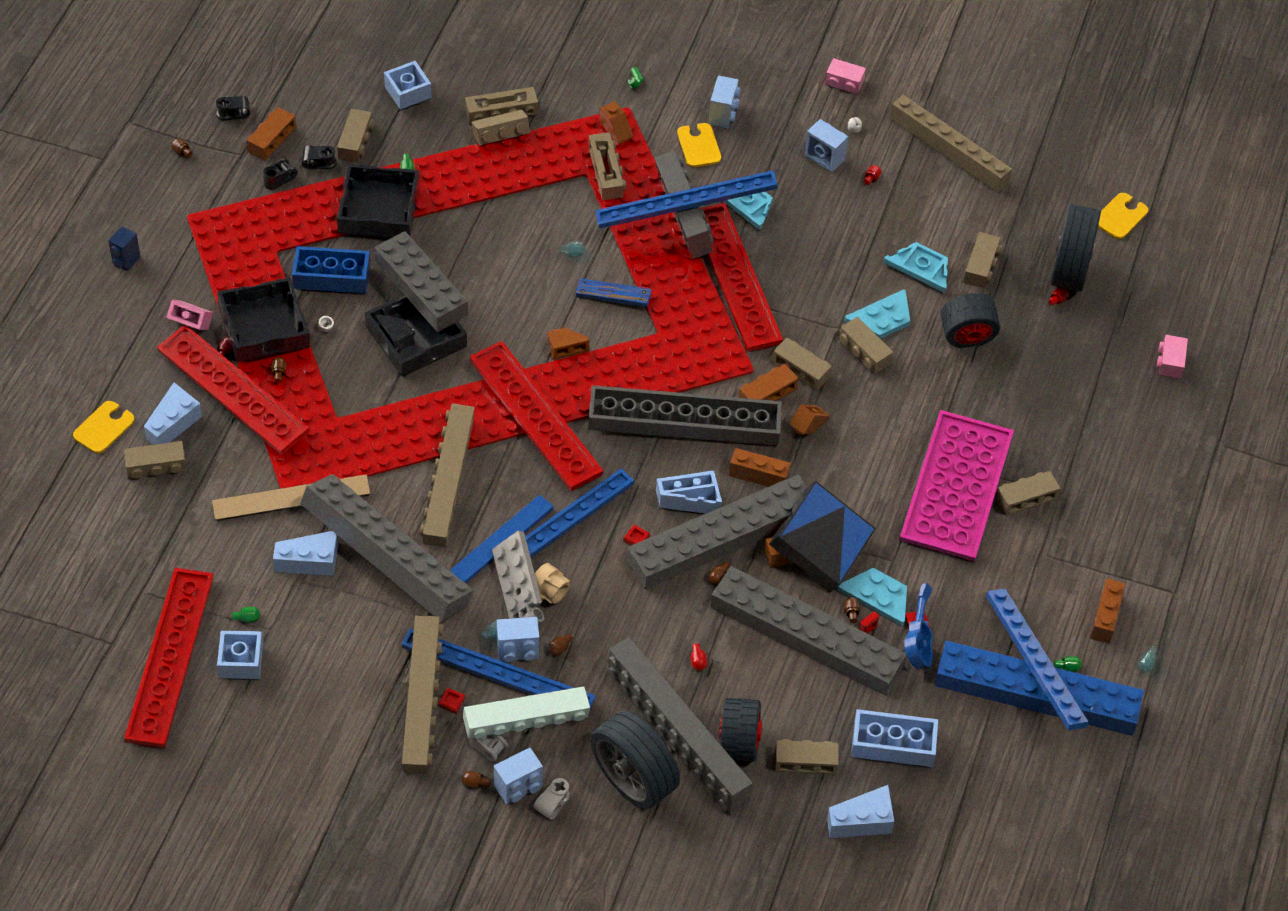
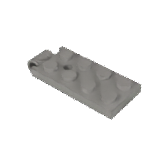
[492,530,544,624]

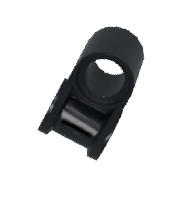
[216,95,251,121]
[302,146,337,170]
[263,158,298,190]

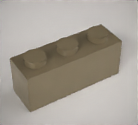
[337,109,375,163]
[472,110,530,145]
[964,232,1002,289]
[839,317,894,374]
[772,338,832,391]
[124,441,186,479]
[996,471,1060,516]
[775,739,839,775]

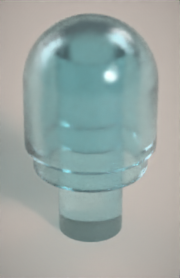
[560,241,585,256]
[481,620,497,639]
[1138,646,1158,672]

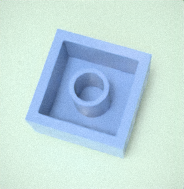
[384,61,432,110]
[709,76,741,128]
[804,119,848,172]
[497,617,539,662]
[217,631,263,679]
[494,748,543,805]

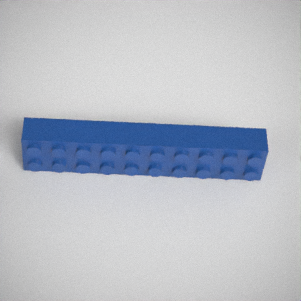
[935,641,1144,736]

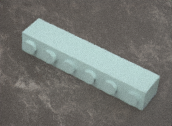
[463,687,590,739]

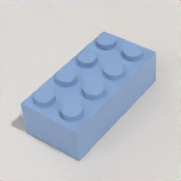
[851,709,938,767]

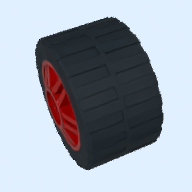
[940,293,1001,348]
[719,697,762,762]

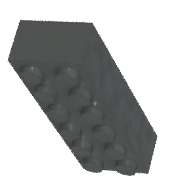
[654,150,714,259]
[374,231,468,332]

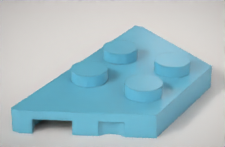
[723,192,773,230]
[883,242,948,293]
[844,290,910,339]
[837,568,907,627]

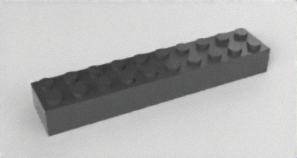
[588,385,782,446]
[300,474,474,621]
[627,474,807,590]
[711,566,907,696]
[608,637,753,816]

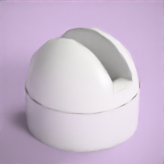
[848,117,862,133]
[318,316,334,332]

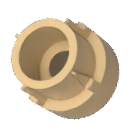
[535,563,570,604]

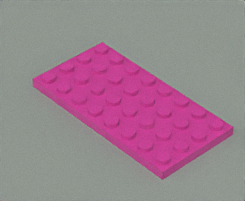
[899,410,1014,562]

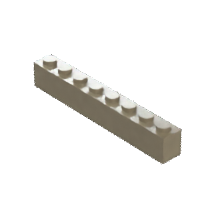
[890,95,1012,192]
[420,404,475,547]
[402,616,444,773]

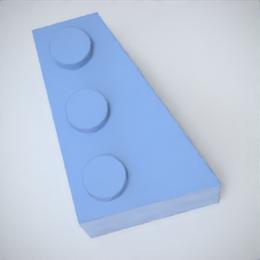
[144,383,202,445]
[656,471,722,513]
[273,531,339,576]
[827,785,894,838]

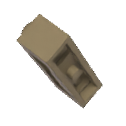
[465,87,538,125]
[589,133,626,200]

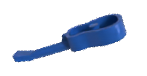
[904,583,933,669]

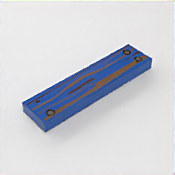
[576,278,652,307]

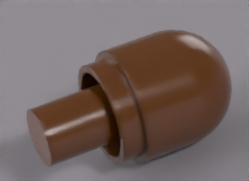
[171,139,193,158]
[271,357,287,383]
[708,562,730,585]
[844,597,860,623]
[548,634,573,656]
[462,771,491,789]

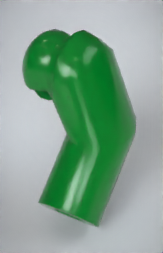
[628,67,643,89]

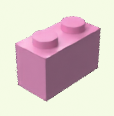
[825,58,866,94]
[166,300,214,330]
[1157,335,1188,379]

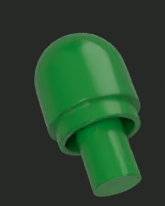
[400,154,415,170]
[232,606,260,623]
[1053,656,1082,672]

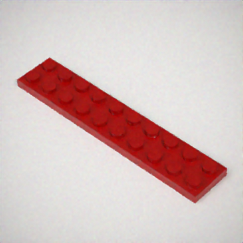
[700,203,783,352]
[157,324,310,456]
[470,341,603,491]
[124,568,214,748]

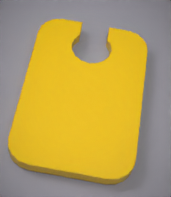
[677,123,721,167]
[1098,193,1148,239]
[73,401,135,454]

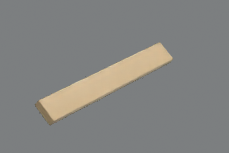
[212,474,370,520]

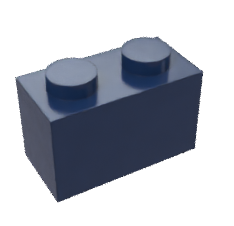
[108,226,141,272]

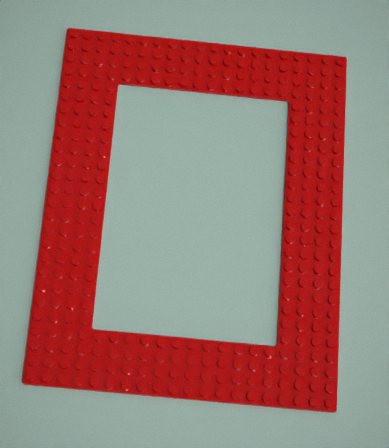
[187,107,753,489]

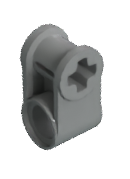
[469,734,508,762]
[533,778,570,820]

